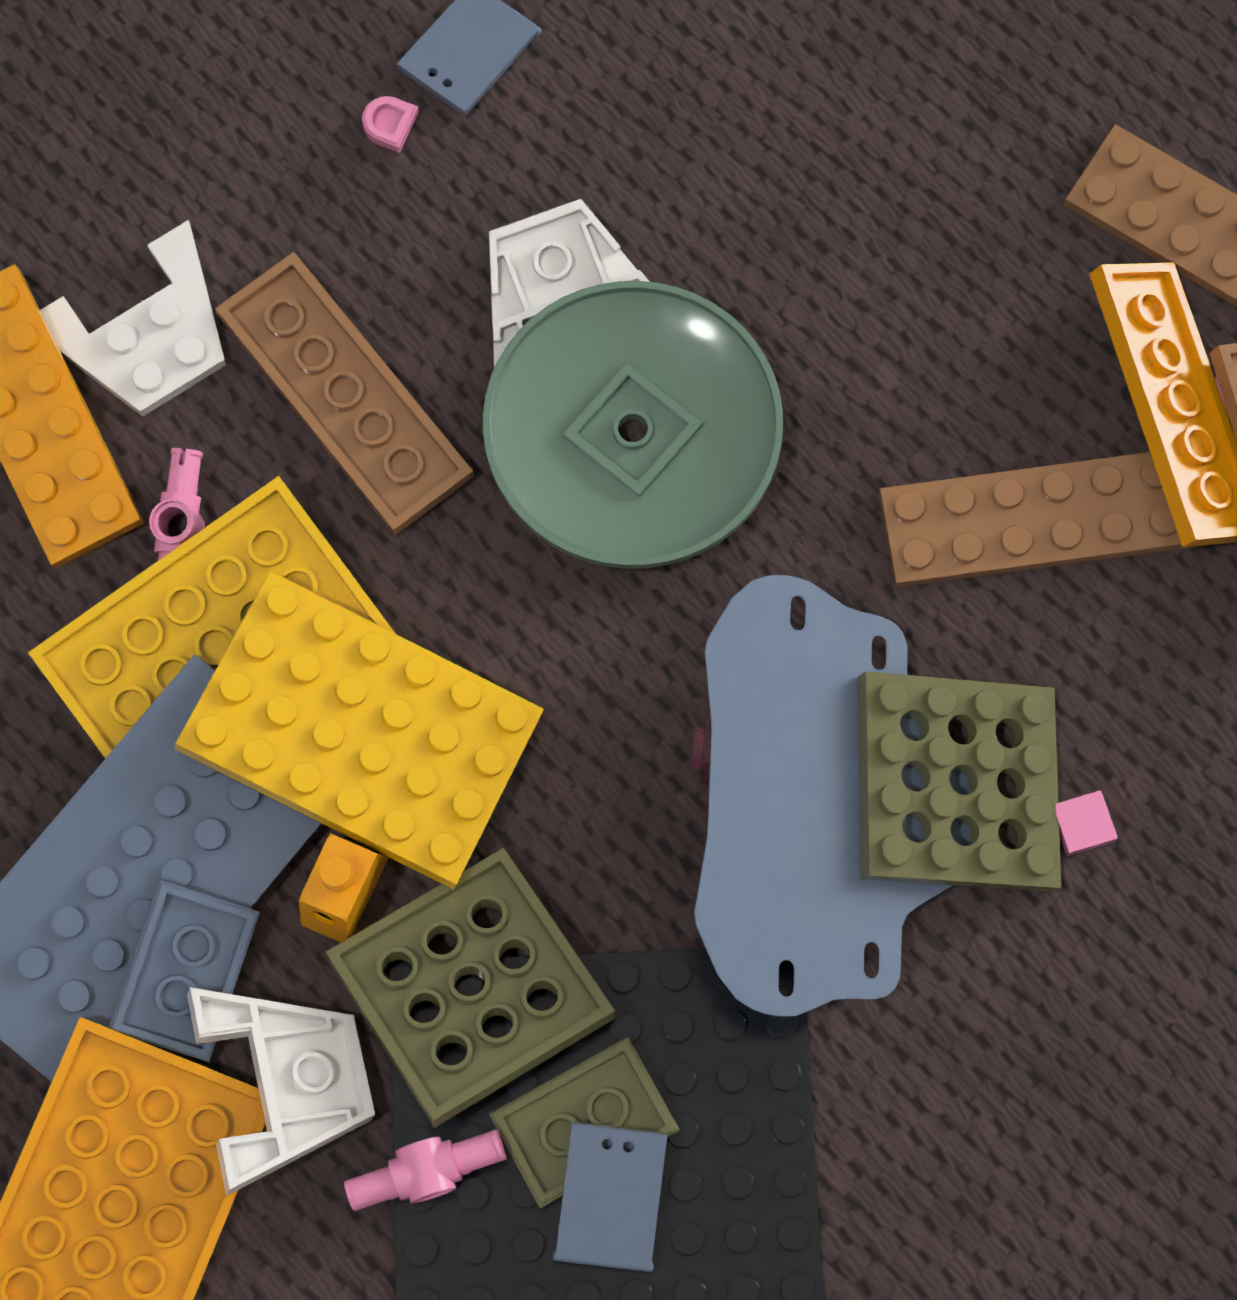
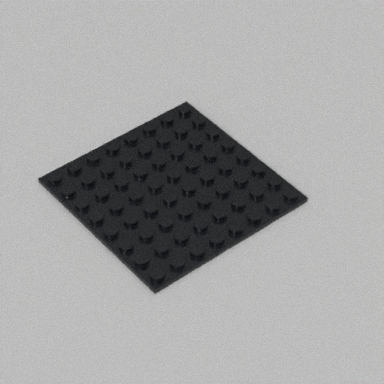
[389,949,824,1300]

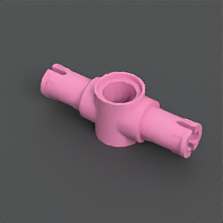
[149,448,205,560]
[344,1129,507,1211]

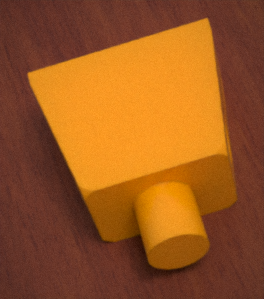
[299,833,389,943]

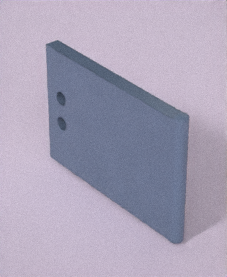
[397,0,542,116]
[553,1122,668,1272]

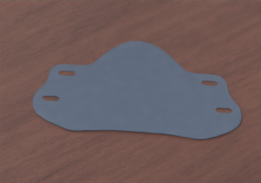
[694,575,971,1016]

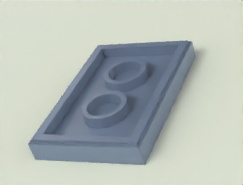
[108,879,260,1062]

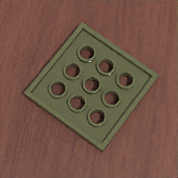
[858,671,1061,891]
[325,848,615,1128]

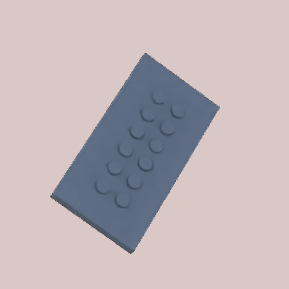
[0,654,322,1082]

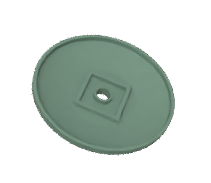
[483,281,783,569]

